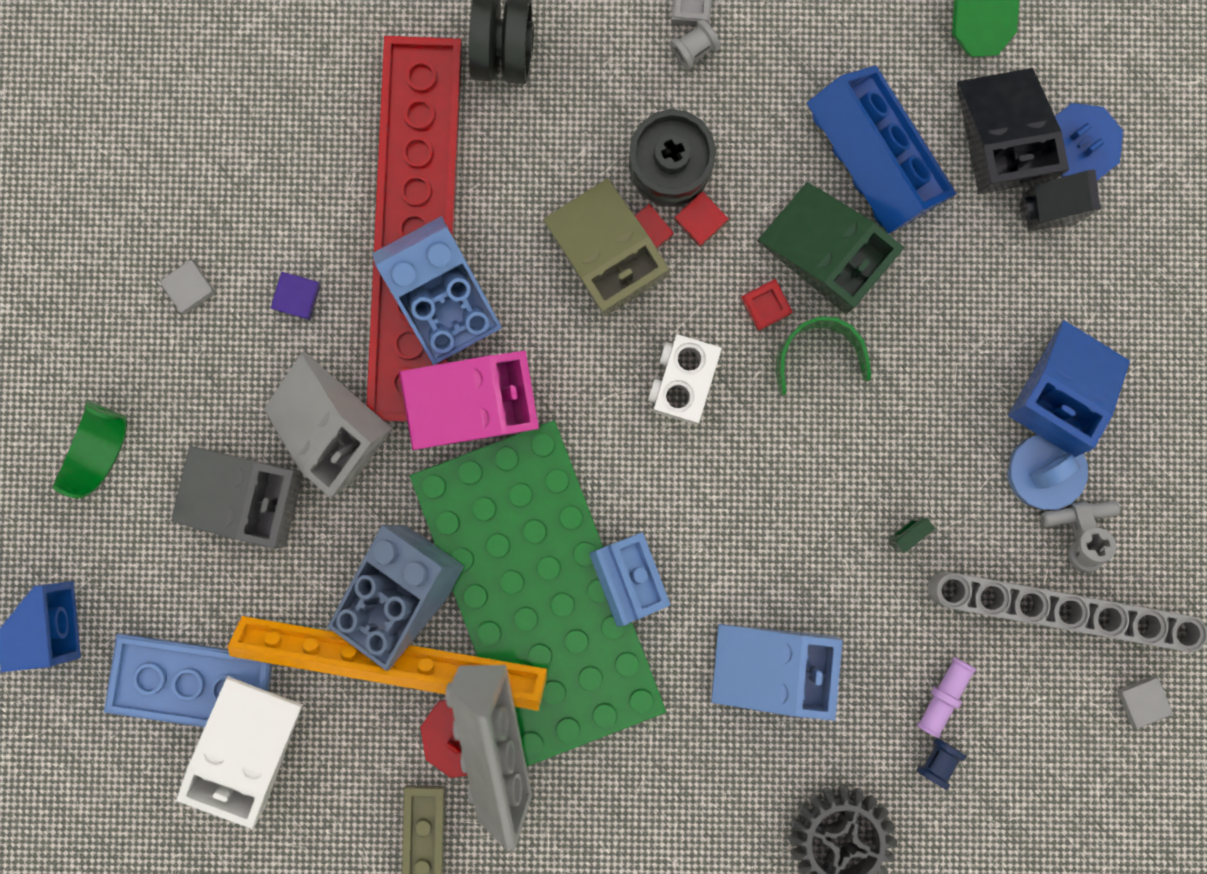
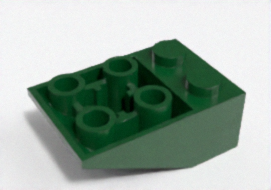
[757,182,905,314]

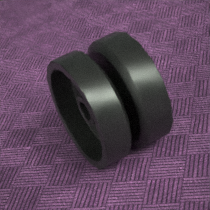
[469,0,534,84]
[628,109,716,207]

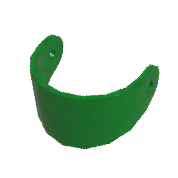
[775,316,871,396]
[53,400,127,499]

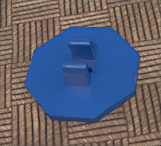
[1055,103,1123,180]

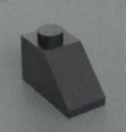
[1020,169,1101,231]

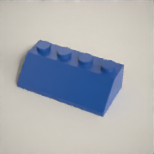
[807,65,957,234]

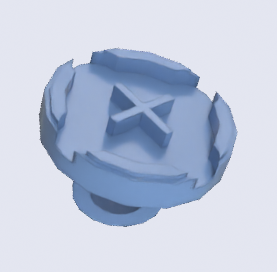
[1007,434,1088,510]

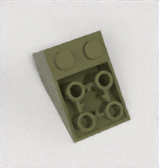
[543,178,670,317]

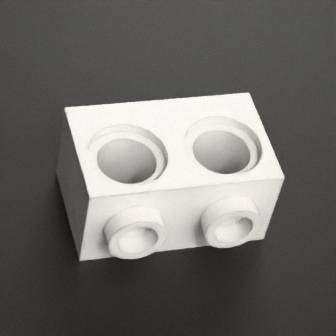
[648,334,722,425]

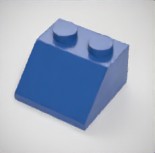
[0,581,81,673]

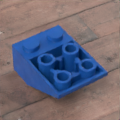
[1007,320,1130,457]

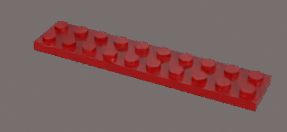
[366,36,463,422]

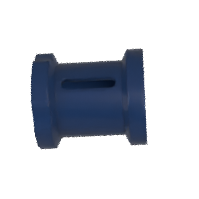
[916,738,967,790]

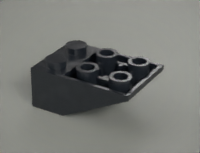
[956,68,1069,195]

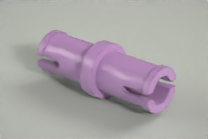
[917,657,977,738]

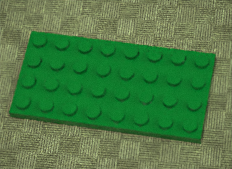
[409,420,667,766]

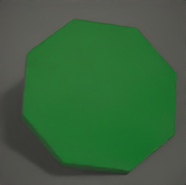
[952,0,1019,57]

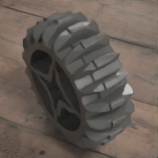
[789,785,897,874]

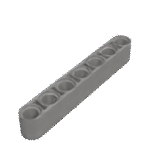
[927,572,1207,652]

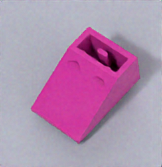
[399,351,539,450]

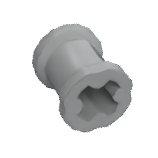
[669,19,721,70]

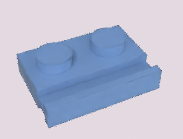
[589,532,671,627]

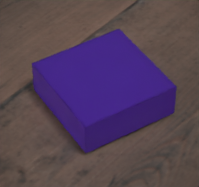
[270,271,321,321]

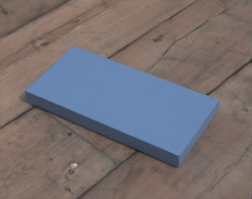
[104,633,273,727]

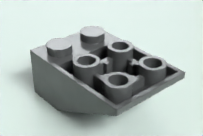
[171,446,303,549]

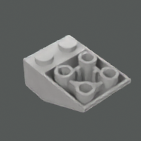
[264,352,393,498]

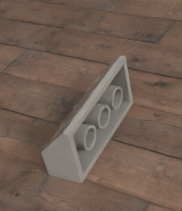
[446,665,532,850]

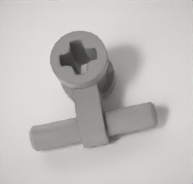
[1040,500,1120,573]

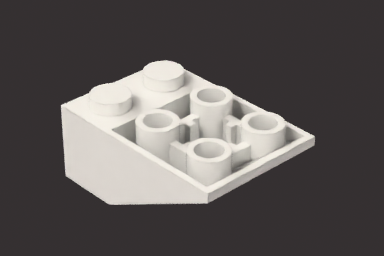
[176,677,303,829]

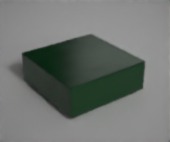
[888,517,936,553]

